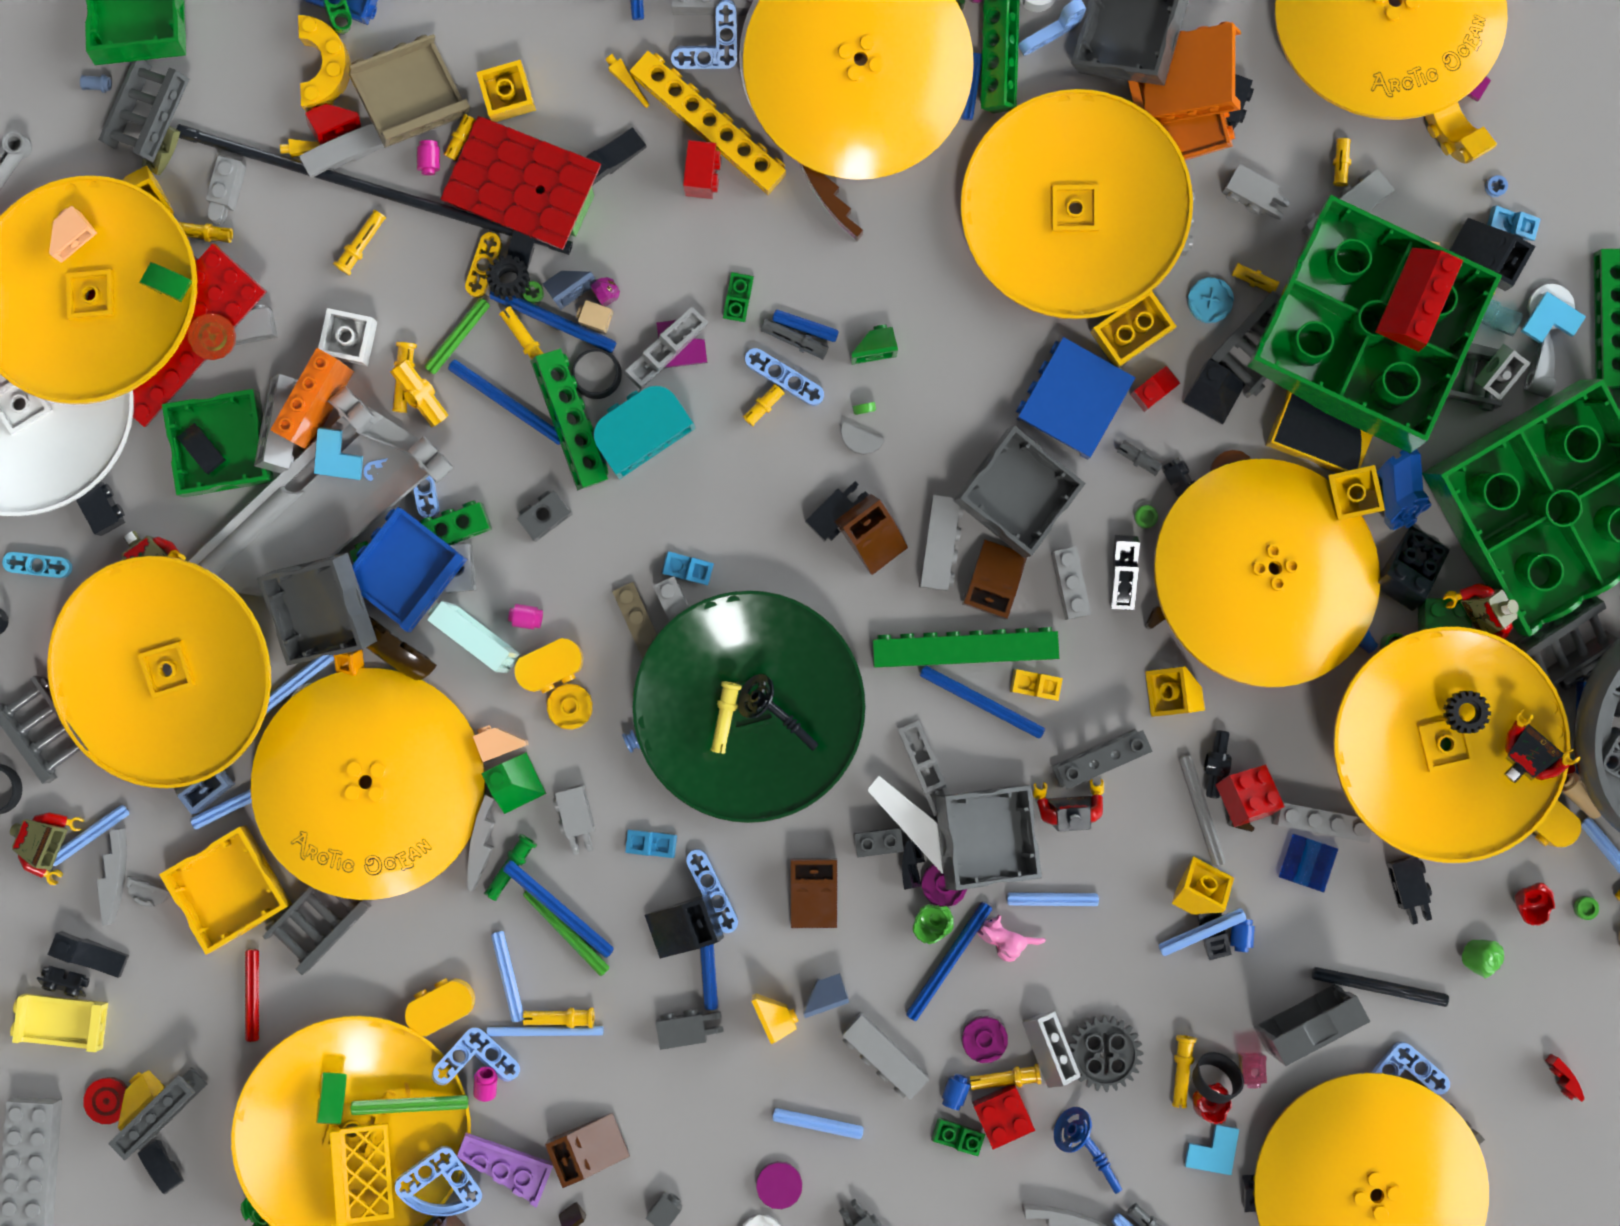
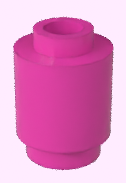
[417,140,440,176]
[508,604,543,630]
[473,1066,498,1102]

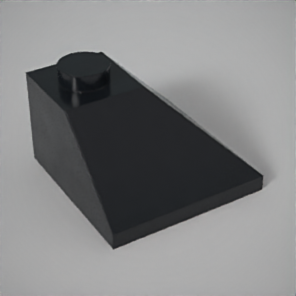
[1182,359,1245,425]

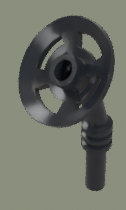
[738,674,819,751]

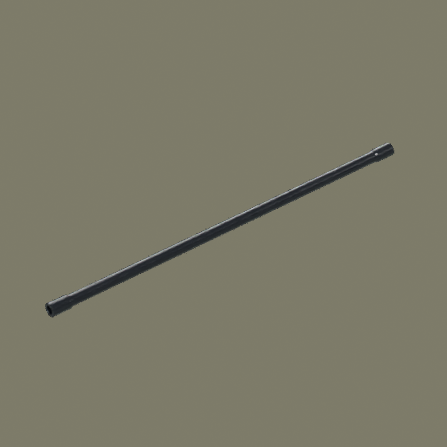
[176,124,573,255]

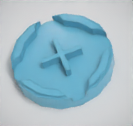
[1188,277,1234,323]

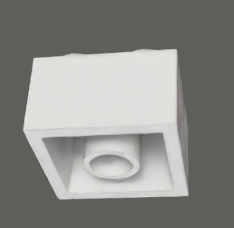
[318,308,377,367]

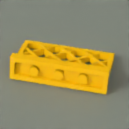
[330,1123,394,1226]

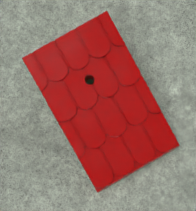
[440,116,601,250]

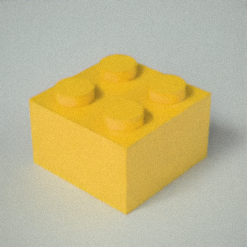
[476,60,536,122]

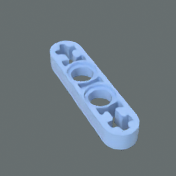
[745,348,824,406]
[686,849,738,933]

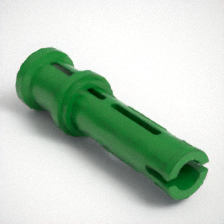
[484,834,537,901]

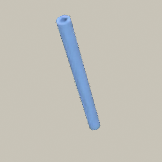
[487,1026,604,1036]

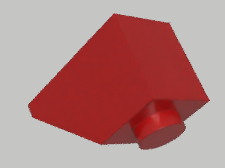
[305,104,361,145]
[1130,366,1181,412]

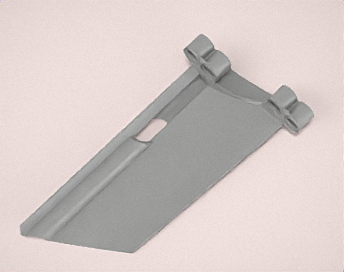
[188,385,454,597]

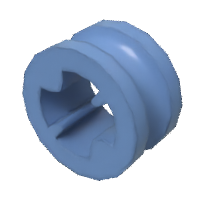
[1485,175,1508,197]
[622,730,640,753]

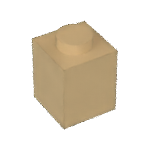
[576,300,613,334]

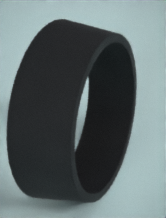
[572,349,622,399]
[0,764,23,814]
[1192,1052,1244,1104]

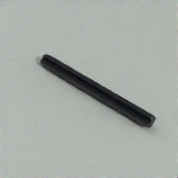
[1312,967,1449,1007]

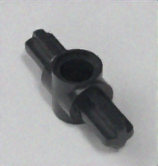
[1204,730,1232,799]

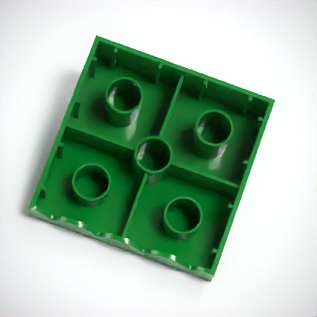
[1248,195,1502,453]
[1422,379,1620,637]

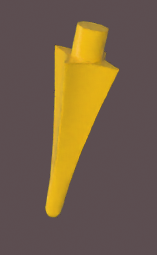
[605,54,649,108]
[280,139,320,158]

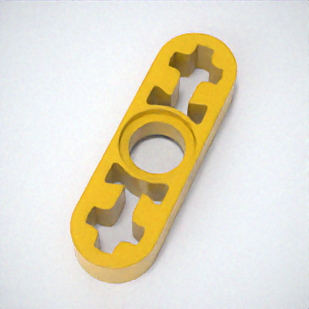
[465,232,502,298]

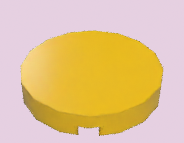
[547,684,593,730]

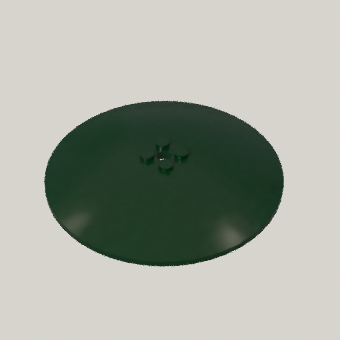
[632,590,866,823]

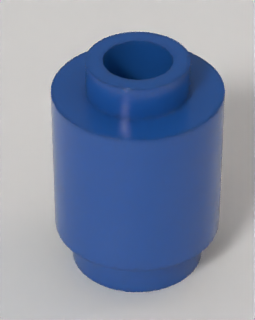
[1230,919,1255,952]
[942,1074,971,1111]

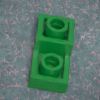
[139,262,192,302]
[723,272,754,322]
[316,1072,347,1125]
[931,1117,986,1156]

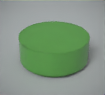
[852,402,876,415]
[1134,505,1158,529]
[1573,896,1599,920]

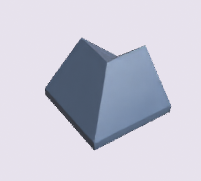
[543,271,596,310]
[803,973,849,1018]

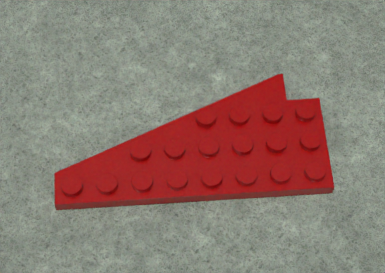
[133,243,267,427]

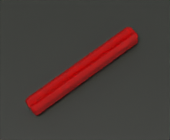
[245,949,259,1042]

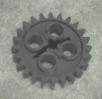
[1068,1015,1144,1092]

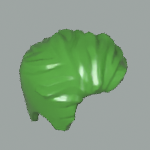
[913,904,954,944]
[1462,939,1504,979]

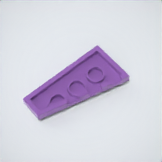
[457,1133,553,1208]

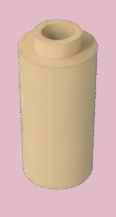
[1562,773,1601,819]

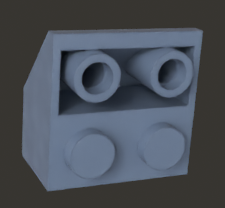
[174,770,235,814]

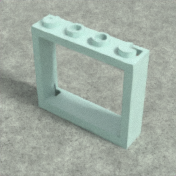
[427,601,522,673]

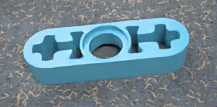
[2,552,72,578]

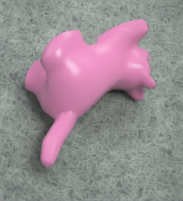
[977,915,1046,962]

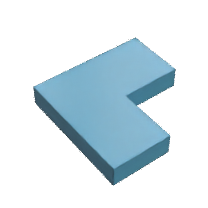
[1521,292,1586,343]
[314,427,363,480]
[1184,1124,1239,1175]

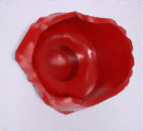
[1515,882,1555,926]
[1192,1082,1232,1124]

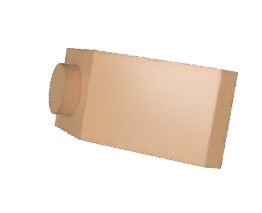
[49,206,97,263]
[473,725,529,762]

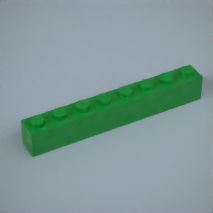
[872,627,1060,668]

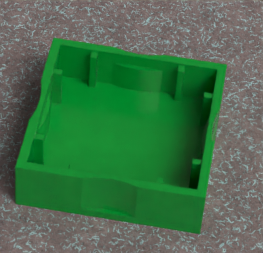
[85,0,186,66]
[162,389,274,498]

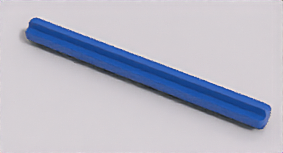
[489,291,617,353]
[448,360,560,445]
[920,666,1045,738]
[503,861,614,958]
[906,902,992,1021]

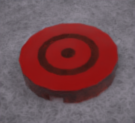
[83,1077,128,1124]

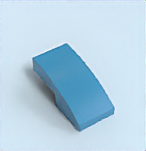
[1487,205,1541,241]
[661,551,714,586]
[625,830,677,858]

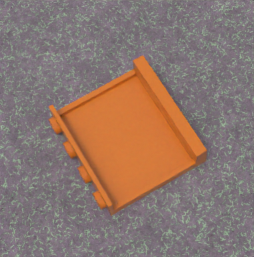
[1144,22,1241,124]
[1128,81,1235,161]
[270,348,354,449]

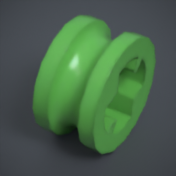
[523,281,544,304]

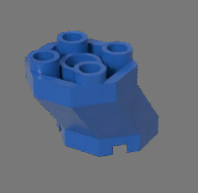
[1377,449,1431,530]

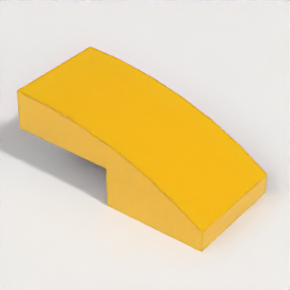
[1010,669,1063,701]

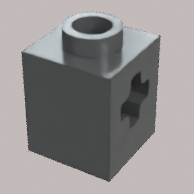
[646,1191,682,1226]

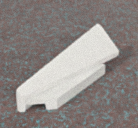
[868,776,944,874]

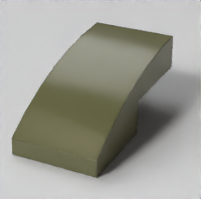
[141,126,180,175]

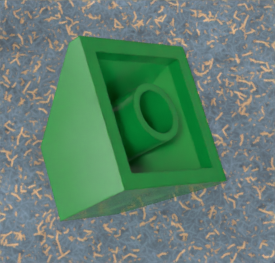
[851,324,898,365]
[481,752,547,814]

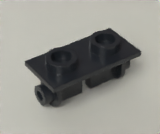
[1163,458,1196,498]
[37,966,90,998]

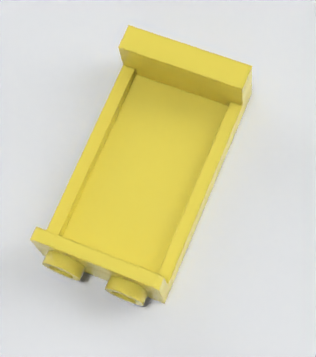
[10,994,108,1052]

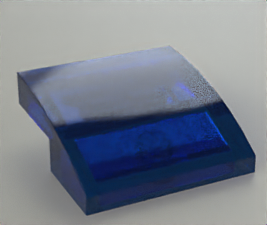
[1279,834,1339,893]

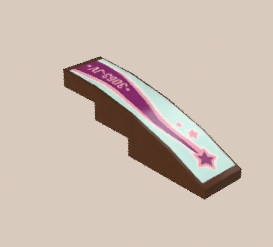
[801,164,863,241]

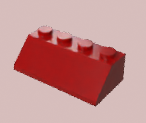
[1375,248,1463,352]

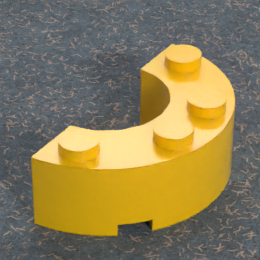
[298,15,351,112]
[1425,102,1497,164]

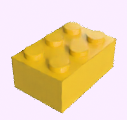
[1090,291,1177,368]

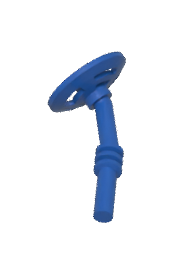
[1054,1107,1123,1194]

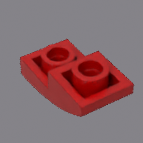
[1545,1054,1585,1102]

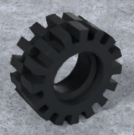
[486,255,530,301]
[1443,691,1491,734]

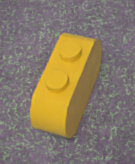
[515,638,584,694]
[1533,800,1581,847]
[405,978,475,1036]

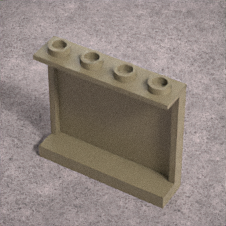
[348,34,470,148]

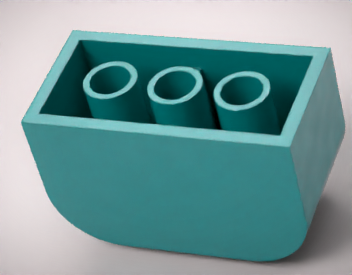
[594,386,696,479]

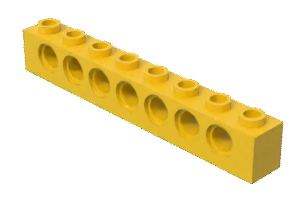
[630,51,786,195]

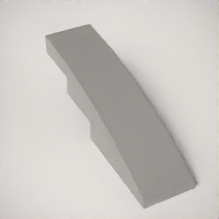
[299,123,384,178]
[624,307,708,390]
[898,721,950,818]
[468,794,496,891]
[97,828,127,926]
[1023,1204,1109,1226]

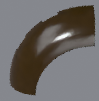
[366,616,437,680]

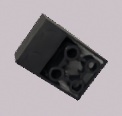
[1449,218,1536,291]
[1378,526,1450,611]
[644,893,724,959]

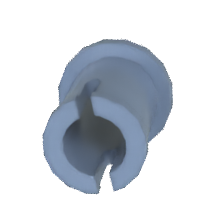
[80,74,112,93]

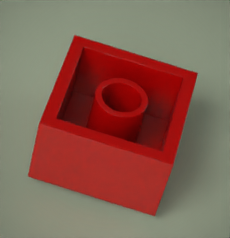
[683,140,721,199]
[1216,764,1285,827]
[972,1085,1036,1150]

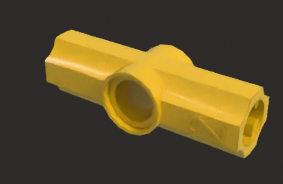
[390,359,448,427]

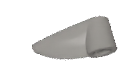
[1524,332,1556,398]

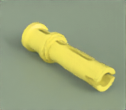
[710,681,742,754]

